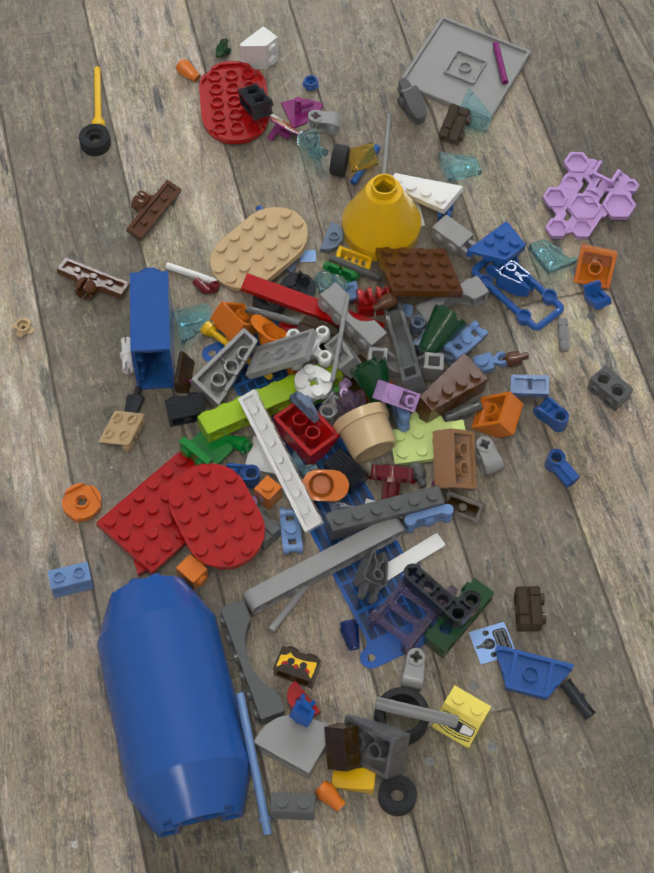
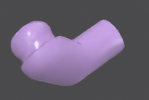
[339,378,352,397]

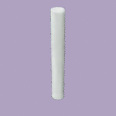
[165,262,218,284]

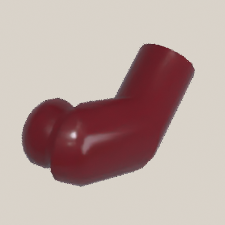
[192,278,220,294]

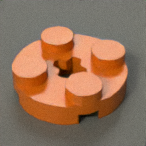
[62,483,102,523]

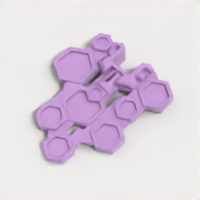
[542,152,639,240]

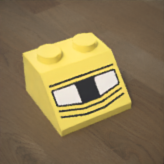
[432,685,491,749]

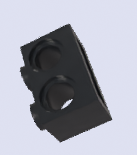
[238,83,273,121]

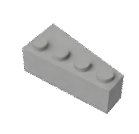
[191,328,258,408]

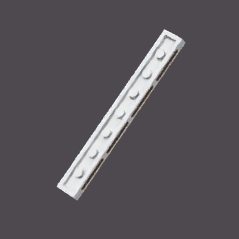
[238,389,324,533]

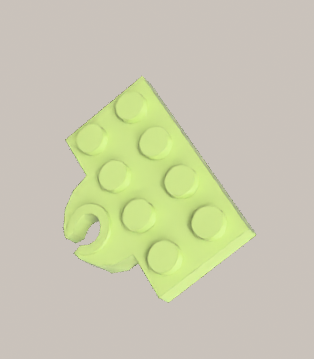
[391,411,466,466]

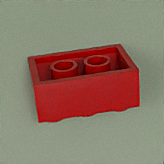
[273,403,340,467]

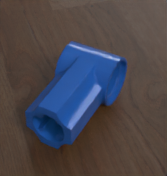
[544,449,580,488]

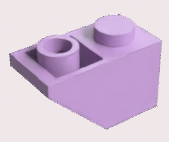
[372,380,421,412]

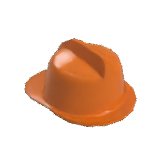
[251,314,287,345]
[303,469,349,501]

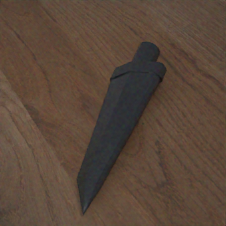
[117,386,145,446]

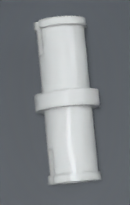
[120,337,134,374]

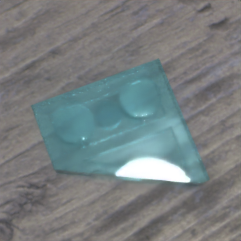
[460,89,493,133]
[438,152,482,182]
[528,239,577,274]
[173,303,213,344]

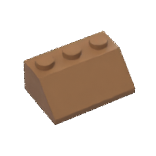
[432,428,477,490]

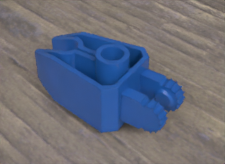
[486,261,536,297]

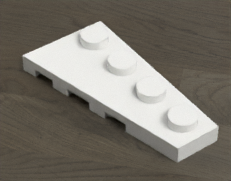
[393,173,463,214]

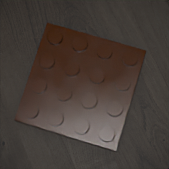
[375,247,463,297]

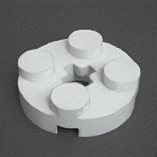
[294,364,332,402]

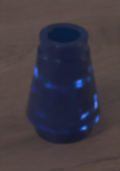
[339,619,360,651]

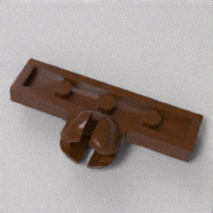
[126,180,182,241]
[57,257,130,300]

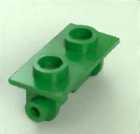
[320,261,360,285]

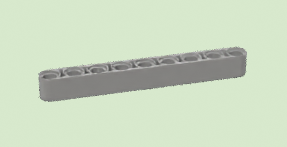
[242,518,407,614]

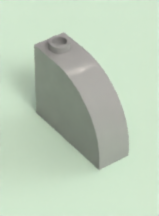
[254,715,330,779]

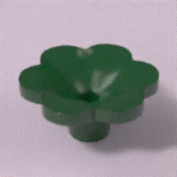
[216,38,231,58]

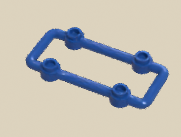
[471,257,564,331]

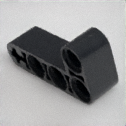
[402,563,481,629]

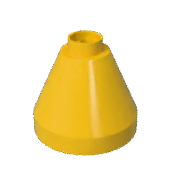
[342,174,421,261]

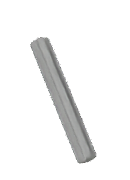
[375,697,459,728]

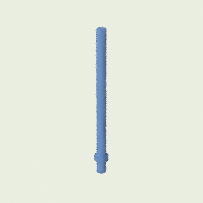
[236,692,272,835]

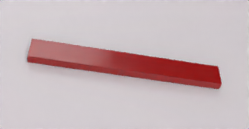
[240,273,385,328]

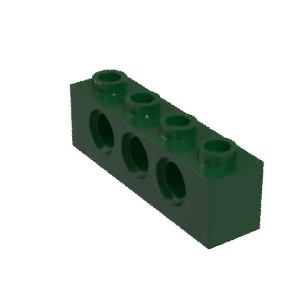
[424,578,494,658]

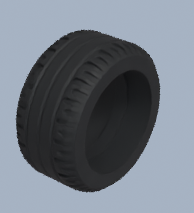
[374,687,429,745]

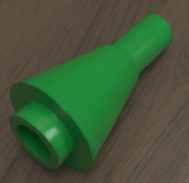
[222,435,253,455]

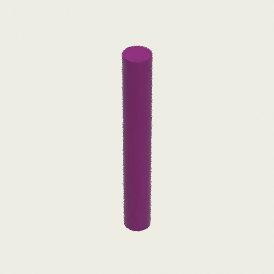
[492,42,509,85]

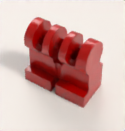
[354,285,390,317]

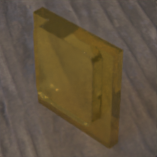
[349,142,379,173]

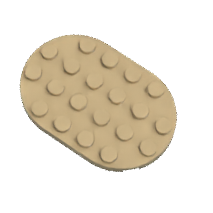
[210,207,309,292]

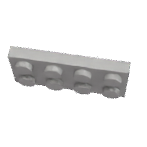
[246,328,318,379]

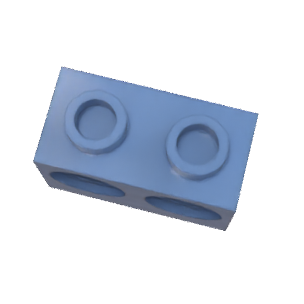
[510,374,549,398]
[47,562,94,599]

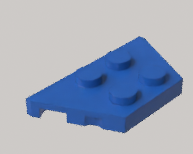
[466,221,526,265]
[495,644,574,700]

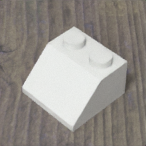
[239,26,278,69]

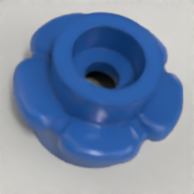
[302,75,319,91]

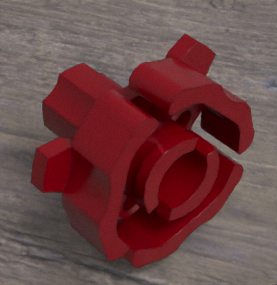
[368,464,415,500]

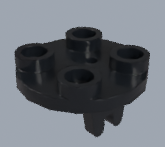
[280,271,316,297]

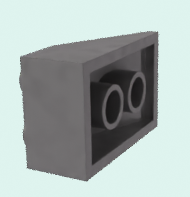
[344,714,410,780]

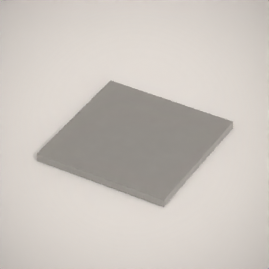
[398,16,531,123]

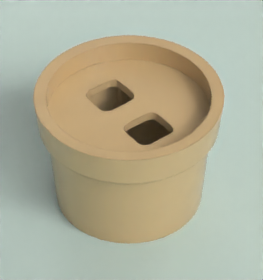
[333,402,397,463]

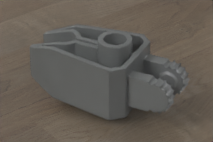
[397,78,427,124]
[353,548,388,605]

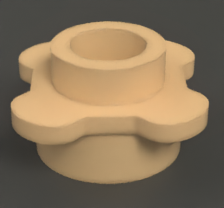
[13,318,34,337]

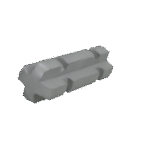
[558,318,570,352]

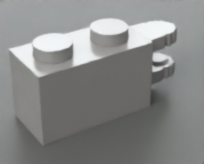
[431,215,476,261]

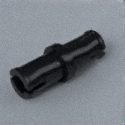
[560,678,596,720]

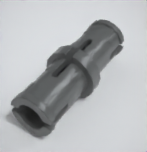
[444,398,483,422]

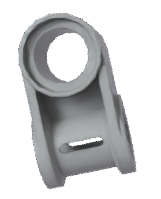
[307,110,340,134]
[319,391,349,426]
[475,436,504,476]
[401,648,425,690]

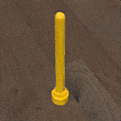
[91,66,105,126]
[200,321,273,380]

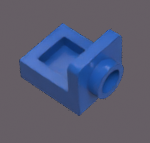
[583,280,612,310]

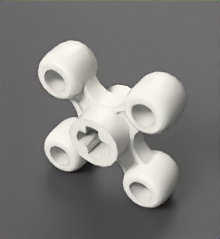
[286,326,333,371]

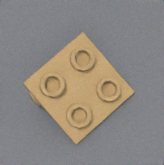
[99,411,145,452]

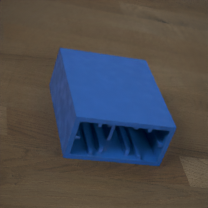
[130,268,175,390]

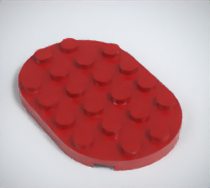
[199,61,270,144]
[169,463,265,570]

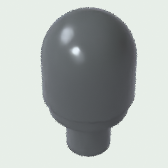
[408,462,427,488]

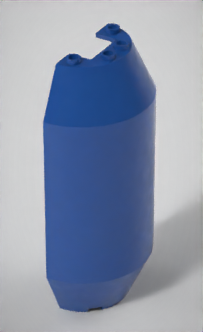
[97,573,251,838]

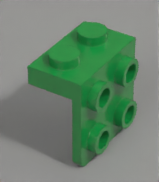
[179,431,233,465]

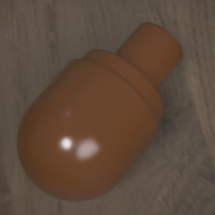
[372,293,398,312]
[503,351,529,367]

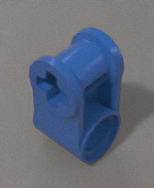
[533,396,569,432]
[225,463,261,489]

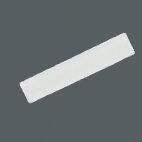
[388,533,445,580]

